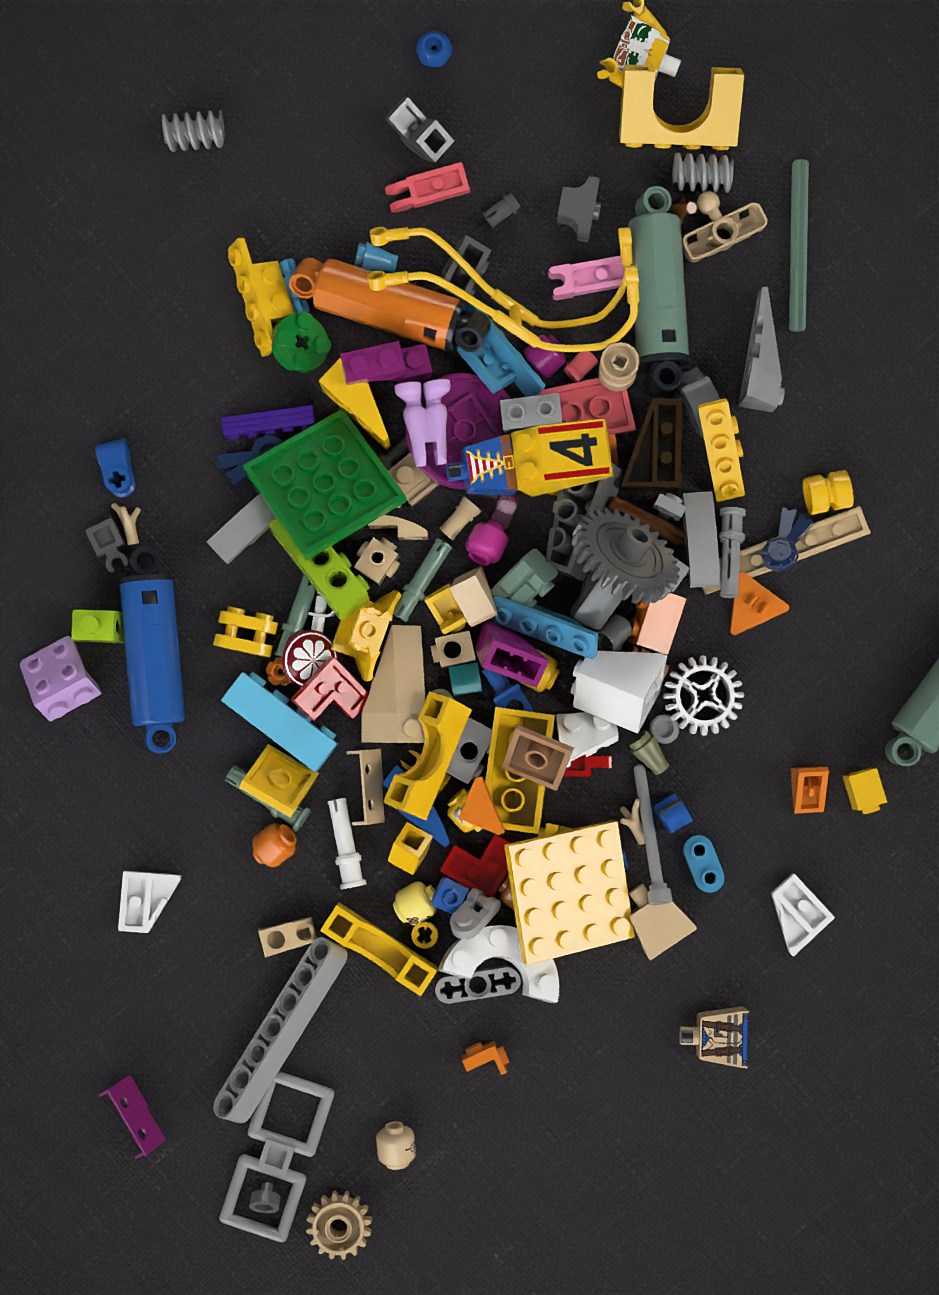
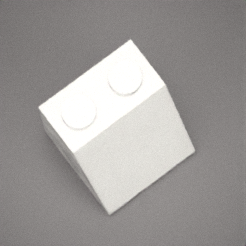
[571,651,667,733]

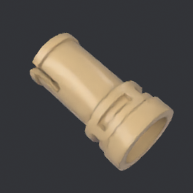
[439,496,481,541]

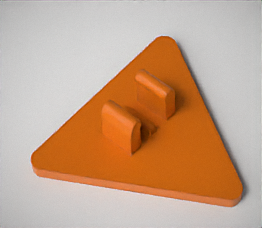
[730,571,789,635]

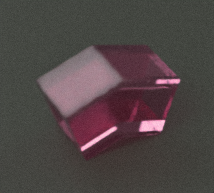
[491,495,520,530]

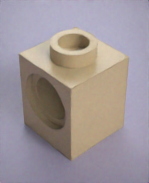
[431,631,476,668]

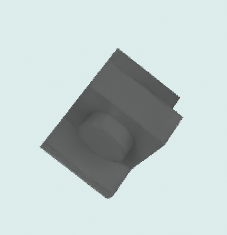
[385,97,454,162]
[674,367,720,438]

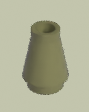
[628,730,669,775]

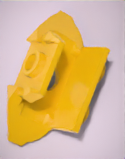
[331,590,402,681]

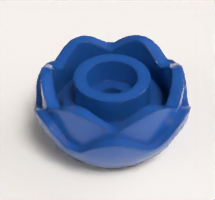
[416,31,452,68]

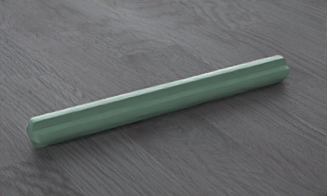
[789,159,809,332]

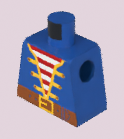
[446,434,518,496]

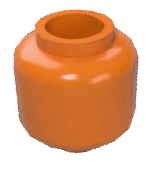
[252,823,297,867]

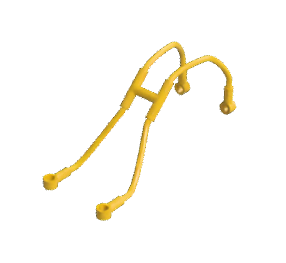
[367,227,639,352]

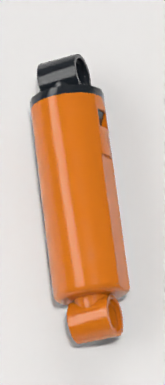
[289,258,491,352]

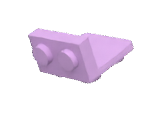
[20,636,102,722]

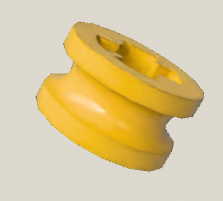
[411,921,438,949]

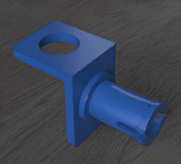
[482,669,534,712]

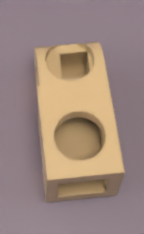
[258,917,317,957]

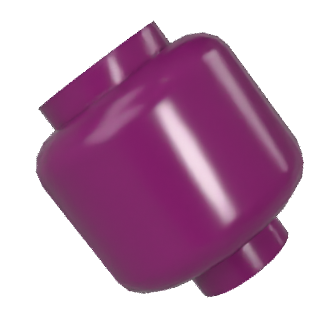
[523,334,566,378]

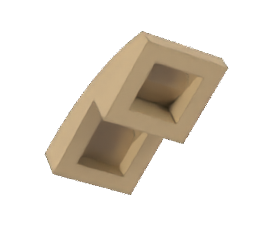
[368,515,428,540]

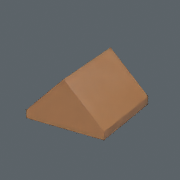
[502,725,574,791]

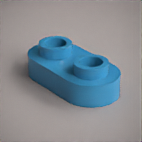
[683,835,724,893]

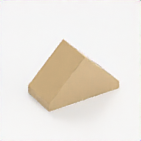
[450,566,498,627]

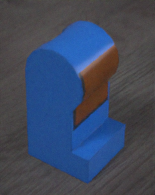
[652,793,693,833]

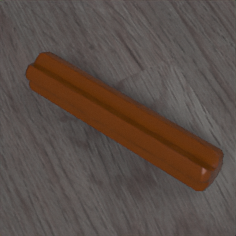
[606,497,685,544]

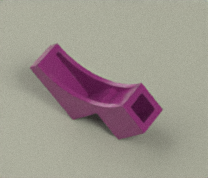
[340,341,432,385]

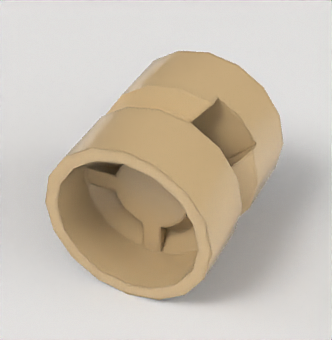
[598,342,639,392]

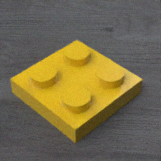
[239,744,319,818]

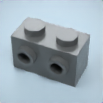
[433,235,491,301]

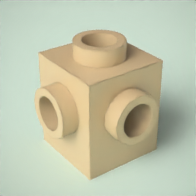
[354,537,400,586]

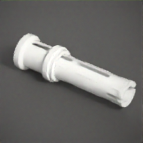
[328,798,367,889]

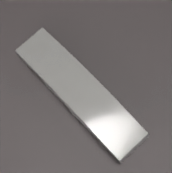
[207,494,276,564]

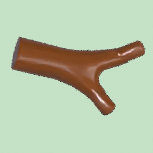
[668,197,697,224]

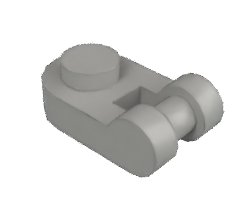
[450,888,501,939]

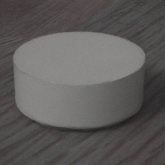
[649,714,679,744]

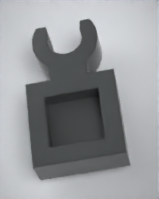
[85,518,129,574]

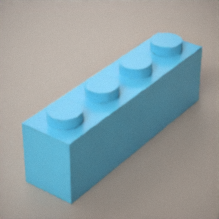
[221,671,339,772]

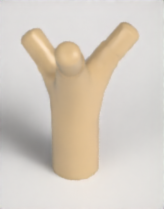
[111,503,141,545]
[620,799,645,845]

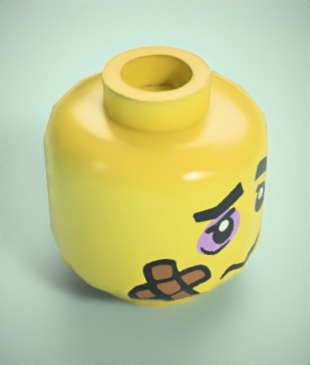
[393,881,437,925]

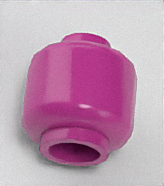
[465,520,508,566]

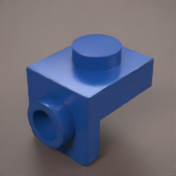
[430,876,469,915]

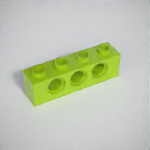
[268,518,370,621]

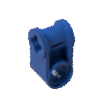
[95,438,135,498]

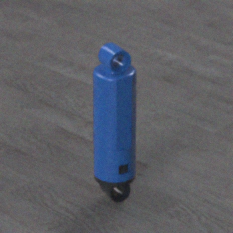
[119,546,185,754]

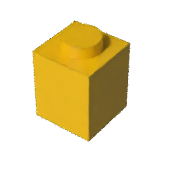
[843,768,887,814]
[388,822,433,875]

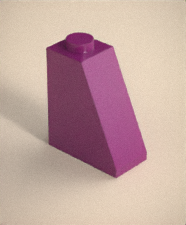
[473,620,549,688]

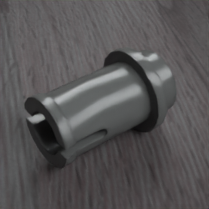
[482,193,521,229]

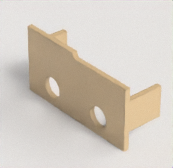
[347,749,385,825]

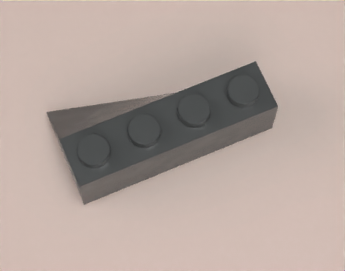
[546,463,625,582]

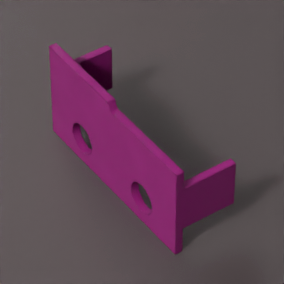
[99,1075,166,1159]

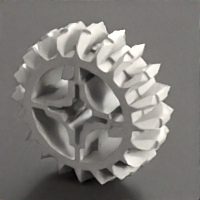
[663,656,744,735]

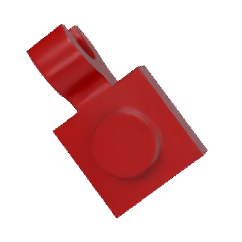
[563,755,612,777]

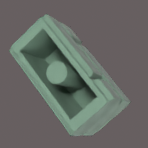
[490,549,558,608]

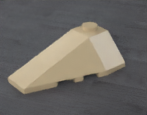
[361,625,425,743]

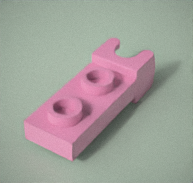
[548,256,624,300]

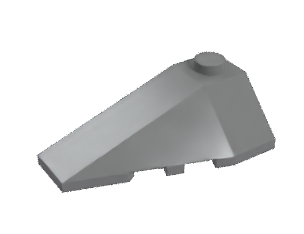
[738,286,785,412]

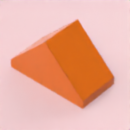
[791,766,829,814]
[459,776,505,835]

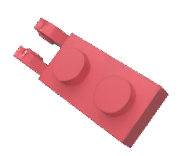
[385,162,470,213]

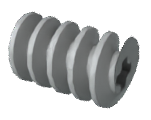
[162,110,225,152]
[672,153,734,193]

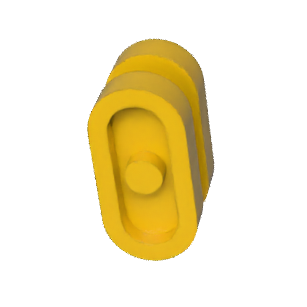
[213,606,278,658]

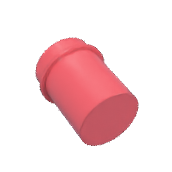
[563,351,598,383]

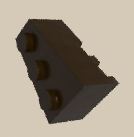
[619,398,682,492]

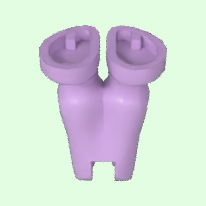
[395,379,451,467]

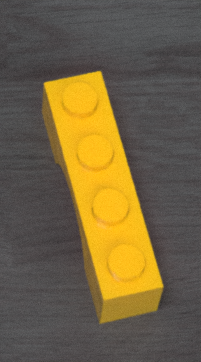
[383,691,472,820]
[320,902,438,996]

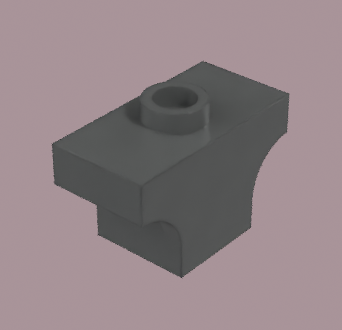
[556,176,601,243]

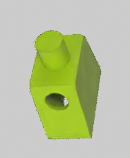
[71,610,125,643]

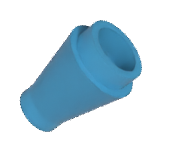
[354,242,398,273]

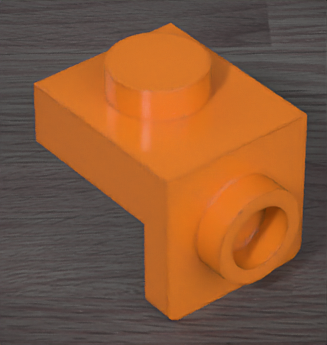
[462,1041,510,1075]

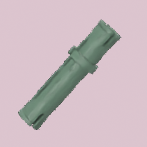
[393,538,452,622]
[274,574,316,657]

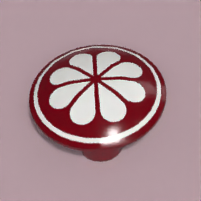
[282,630,338,687]

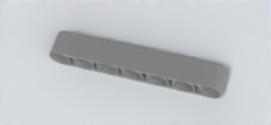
[213,937,347,1123]

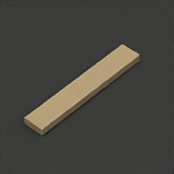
[702,506,870,595]

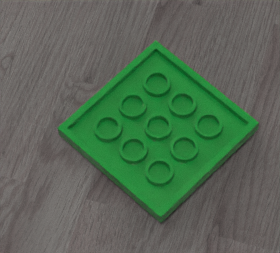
[242,409,406,561]

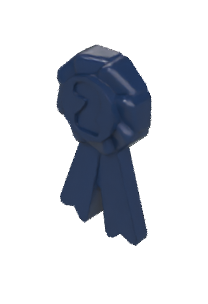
[216,435,283,486]
[761,507,813,572]

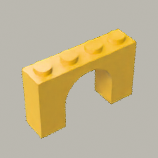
[619,64,744,150]

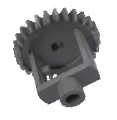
[570,508,680,630]

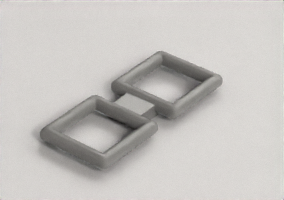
[219,1071,334,1243]

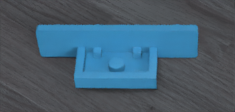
[457,303,545,397]
[492,595,598,659]

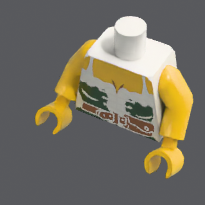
[597,0,681,88]

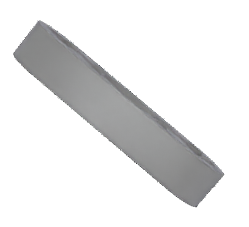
[435,966,521,1004]

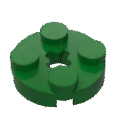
[271,312,331,373]

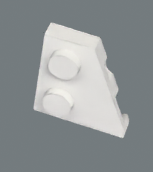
[556,712,618,768]
[118,871,182,933]
[771,873,835,956]

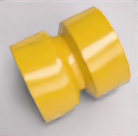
[803,470,853,515]

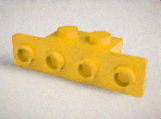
[228,238,295,357]
[698,398,745,502]

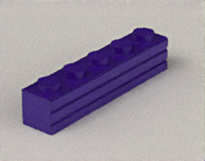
[221,405,315,441]

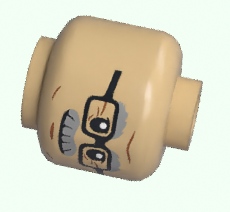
[376,1121,416,1170]

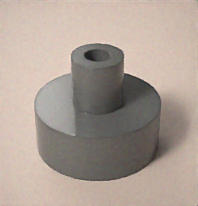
[249,1182,281,1213]

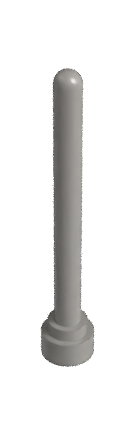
[634,764,673,905]

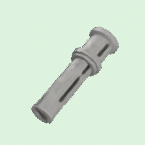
[719,507,746,598]

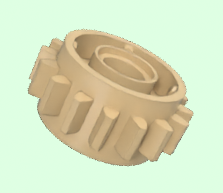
[306,1191,372,1260]

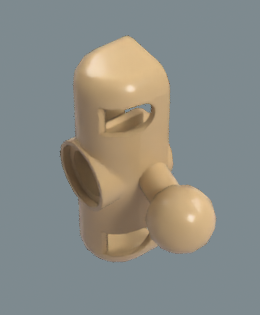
[682,191,767,263]

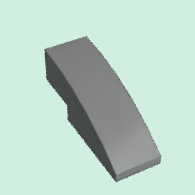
[681,491,720,588]

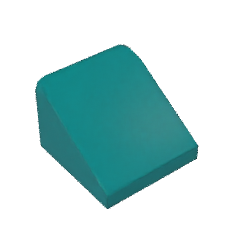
[449,662,482,696]

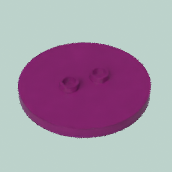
[405,373,514,490]

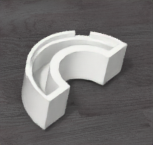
[438,925,559,1003]

